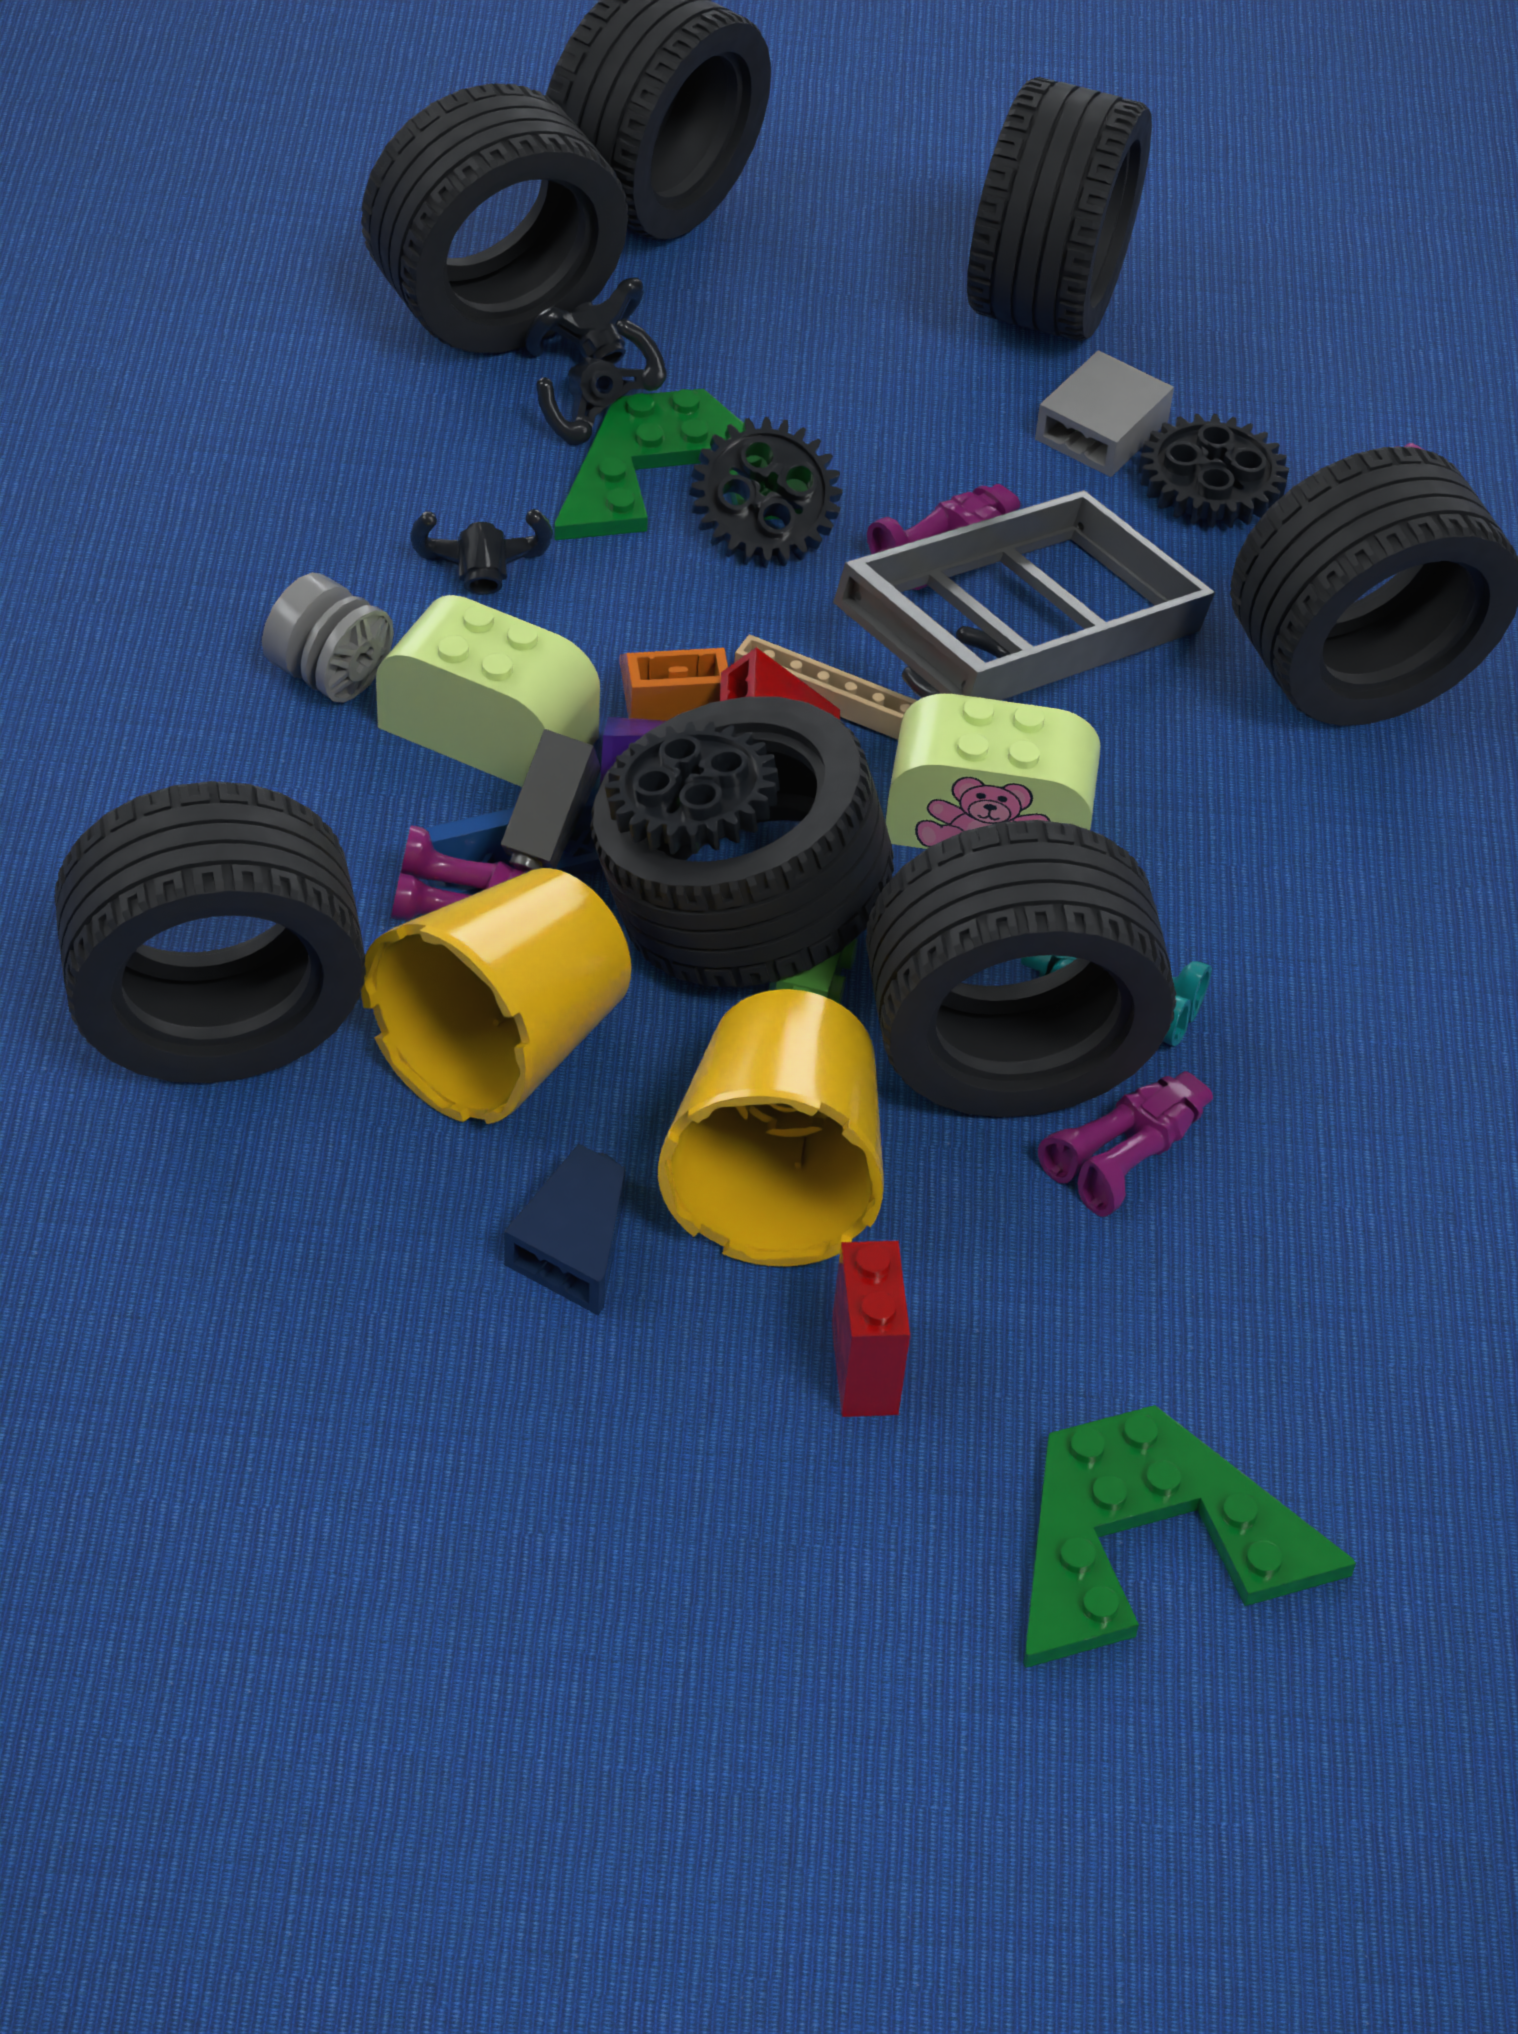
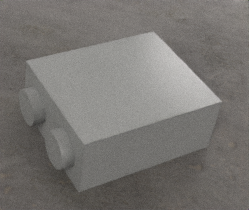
[1035,350,1174,477]

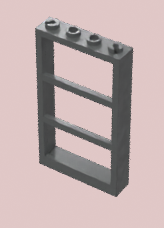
[833,490,1215,700]

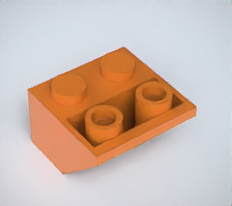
[619,648,728,721]

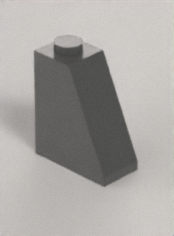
[501,729,601,872]

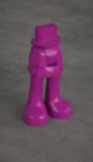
[867,484,1020,590]
[391,825,528,921]
[1038,1071,1213,1217]

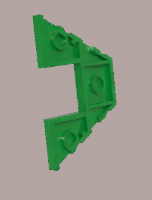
[554,389,808,540]
[1023,1405,1356,1668]

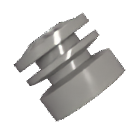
[262,572,394,703]

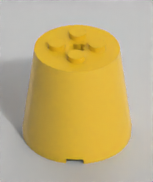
[361,868,631,1124]
[658,989,884,1266]

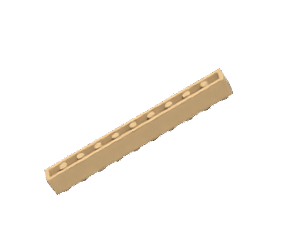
[734,634,918,739]

